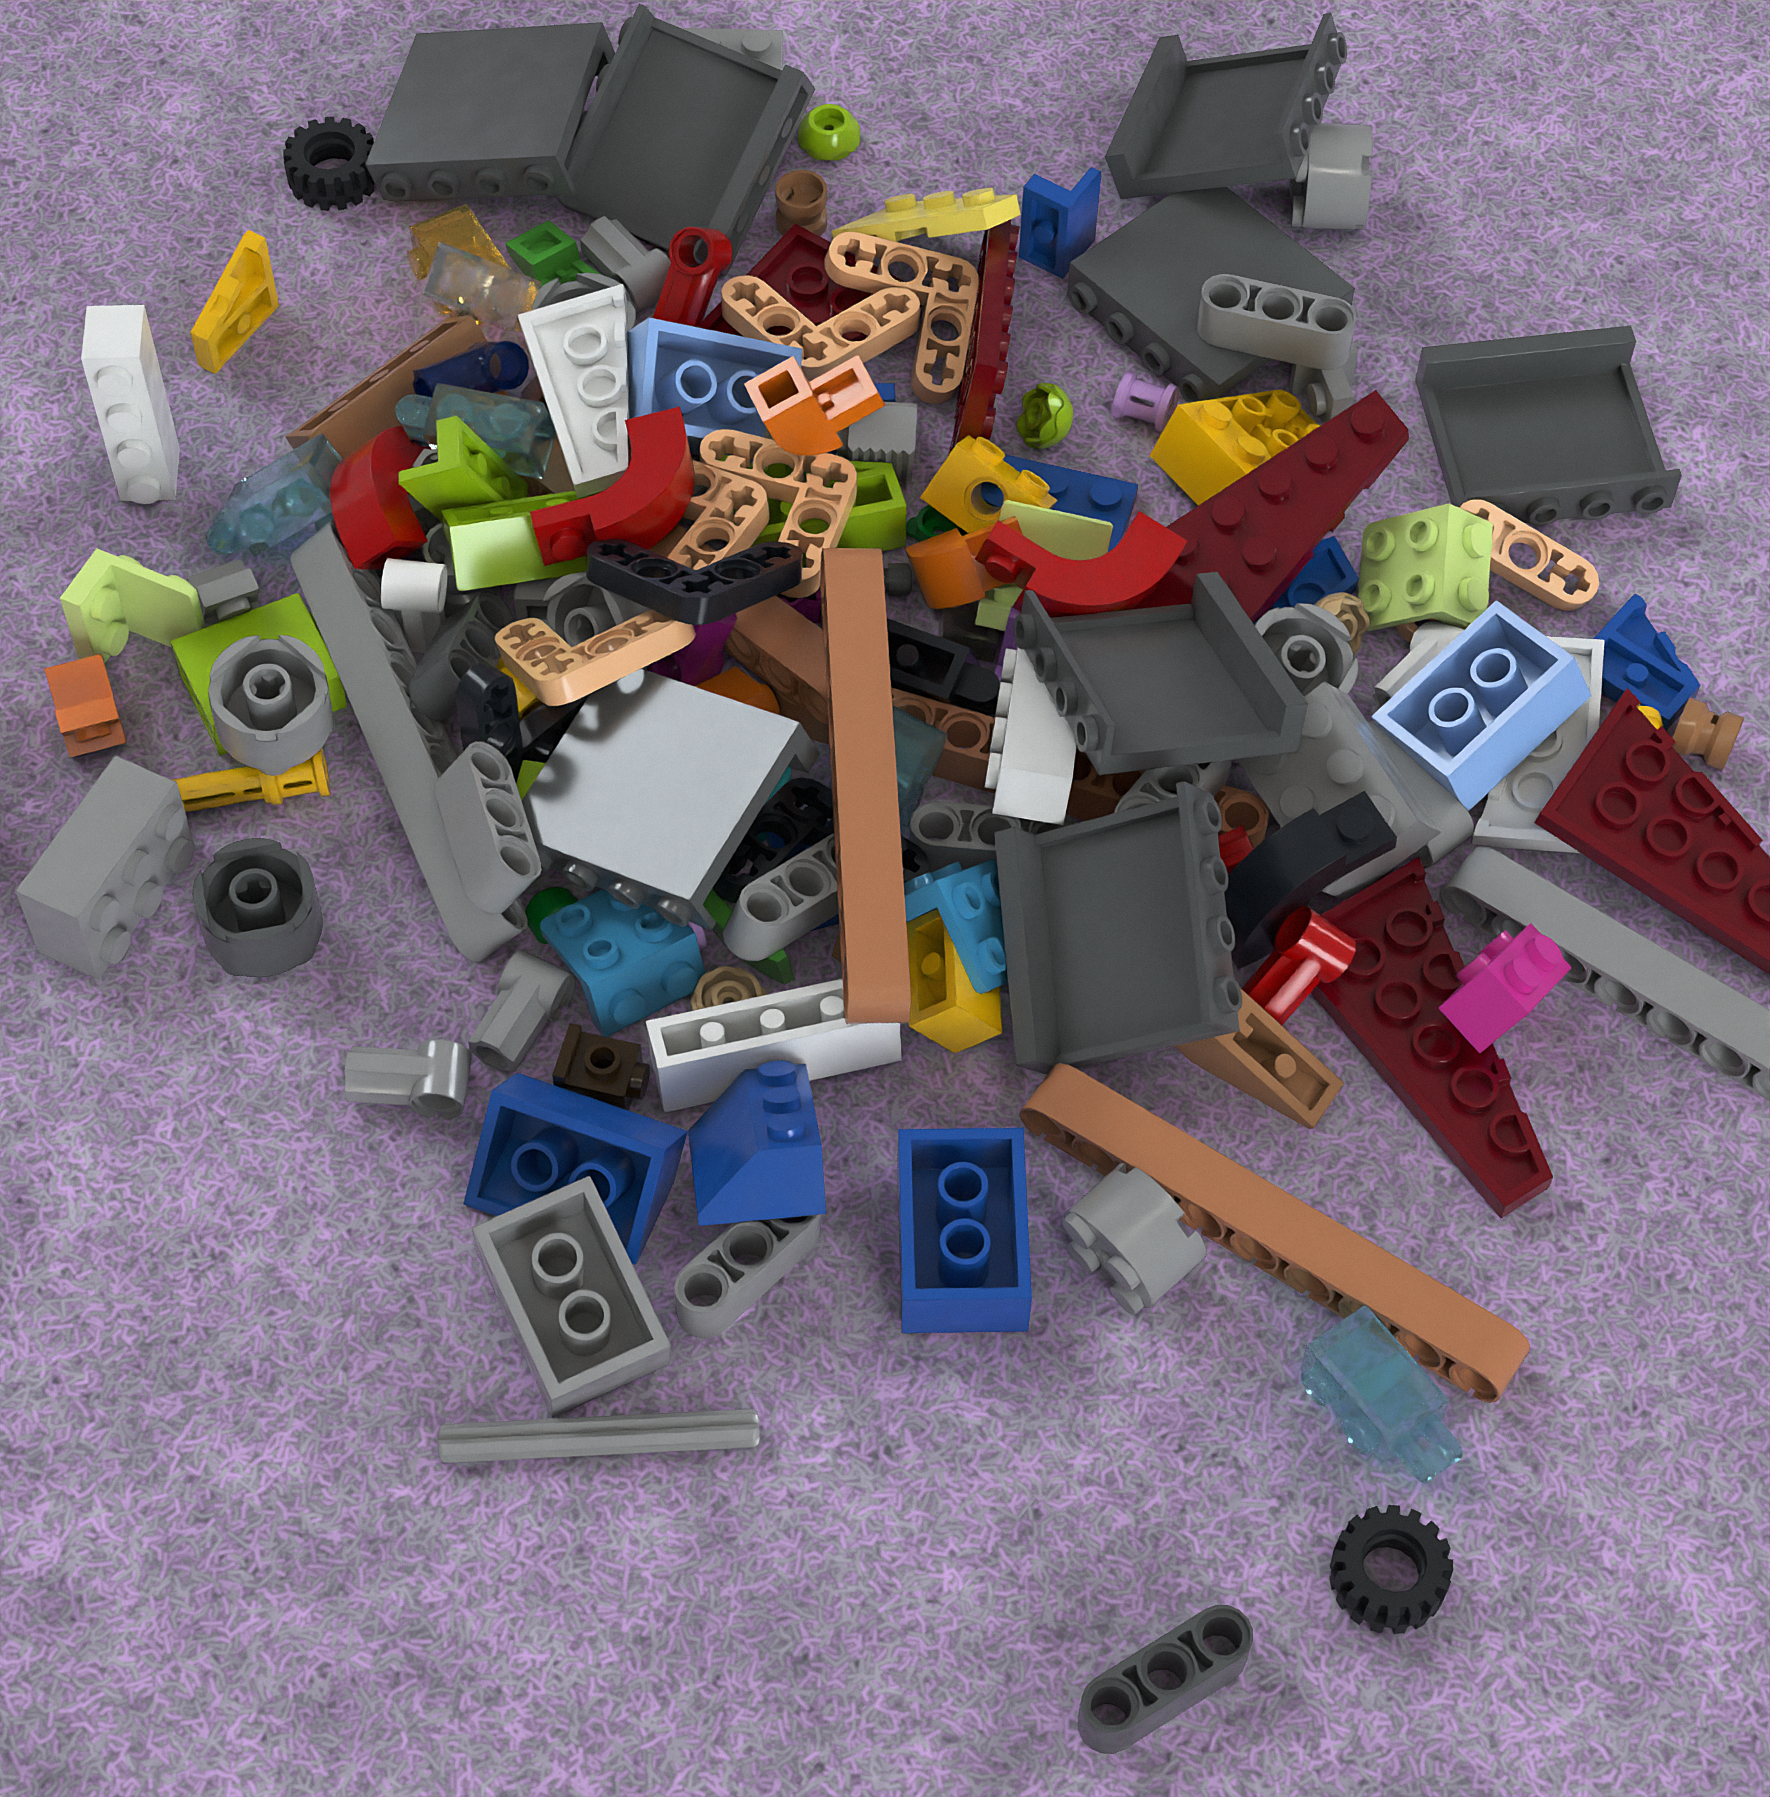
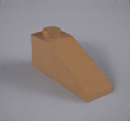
[1174,988,1344,1129]

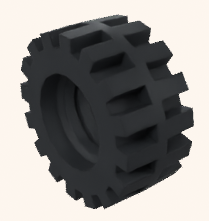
[283,117,375,211]
[1329,1505,1453,1634]

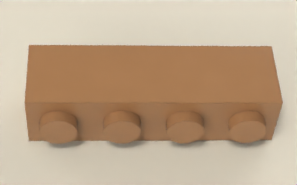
[286,315,505,492]

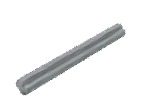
[438,1409,760,1463]

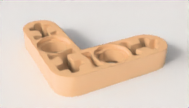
[825,232,979,404]
[721,275,920,382]
[700,429,857,598]
[631,451,770,570]
[1396,500,1599,642]
[494,609,696,706]

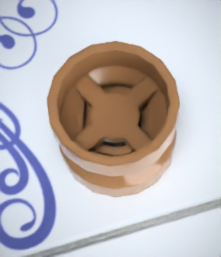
[775,170,827,236]
[1673,697,1745,771]

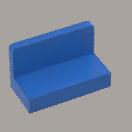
[1019,167,1101,279]

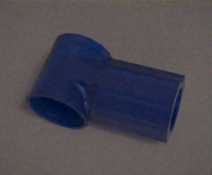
[412,341,529,416]

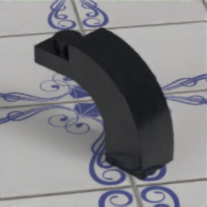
[1224,791,1397,969]

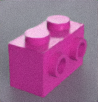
[1439,923,1572,1054]

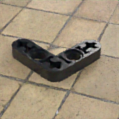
[586,539,803,625]
[456,662,591,783]
[712,777,929,904]

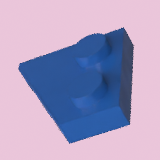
[1593,593,1700,731]

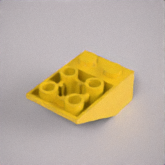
[1149,389,1321,506]

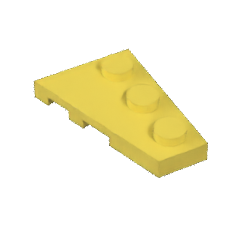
[832,188,1021,242]

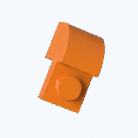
[744,355,885,456]
[905,516,1023,609]
[44,654,127,758]

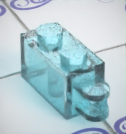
[395,383,556,479]
[206,433,343,557]
[1300,1304,1463,1484]

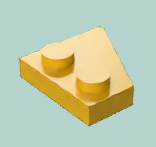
[190,229,279,374]

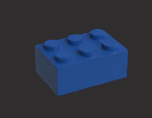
[897,1128,1032,1333]

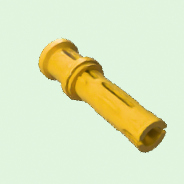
[171,747,331,812]

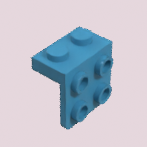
[904,859,1008,994]
[540,889,706,1037]

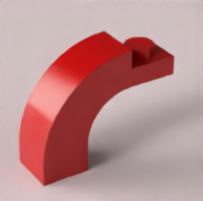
[530,406,695,566]
[330,426,437,570]
[975,511,1188,618]

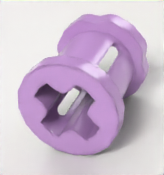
[1112,371,1179,432]

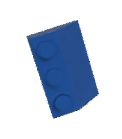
[688,1060,826,1226]
[463,1073,688,1265]

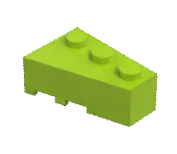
[716,455,907,568]

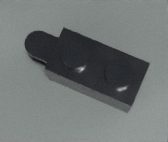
[887,618,1001,715]

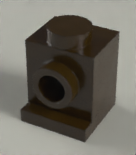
[552,1023,650,1111]

